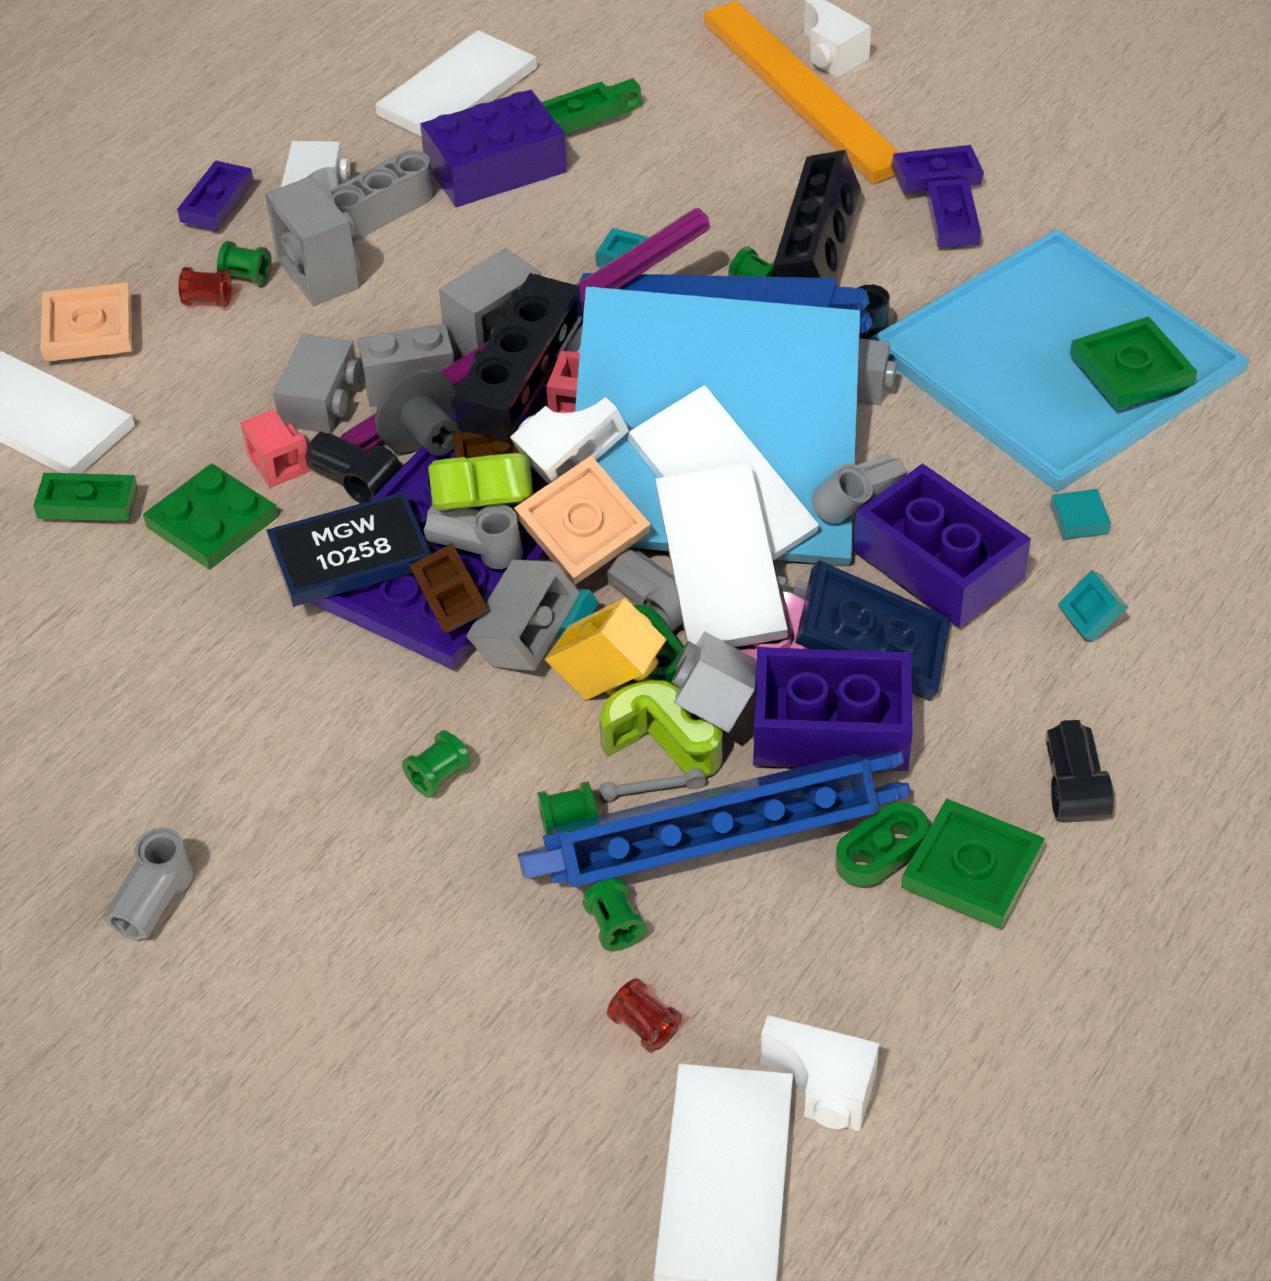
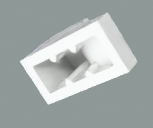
[804,0,871,78]
[281,141,350,191]
[510,397,629,484]
[760,1015,879,1131]

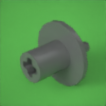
[374,369,462,456]

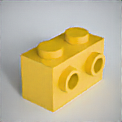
[545,597,666,700]

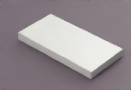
[375,30,537,137]
[0,351,135,474]
[628,385,819,561]
[655,462,788,647]
[654,1064,793,1281]

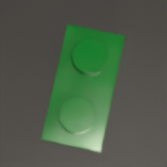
[33,473,138,521]

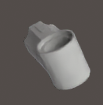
[812,454,908,524]
[424,504,524,569]
[607,548,683,632]
[103,827,194,942]

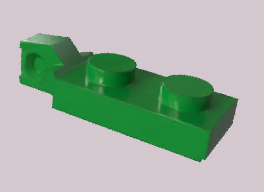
[542,78,642,135]

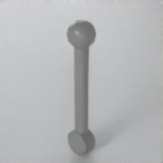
[598,768,706,802]

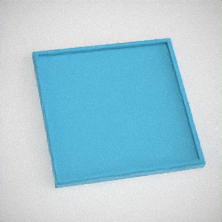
[870,229,1249,492]
[575,286,860,566]

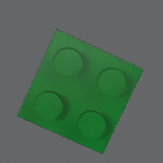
[1070,316,1197,410]
[143,463,278,570]
[901,798,1045,929]

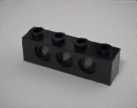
[773,150,861,278]
[451,273,582,443]

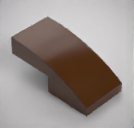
[409,543,489,634]

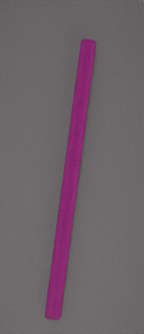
[340,208,711,451]

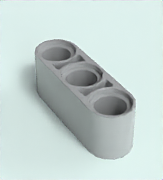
[330,150,434,241]

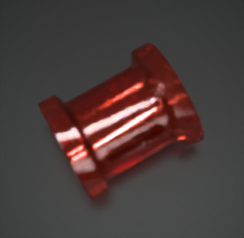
[178,266,232,307]
[607,978,682,1053]

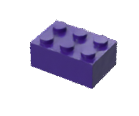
[420,89,567,208]
[853,463,1031,628]
[753,647,913,771]

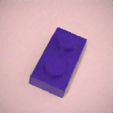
[891,145,984,194]
[177,160,254,231]
[926,179,981,247]

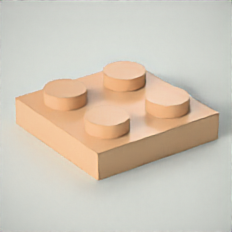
[40,282,132,362]
[514,456,651,586]

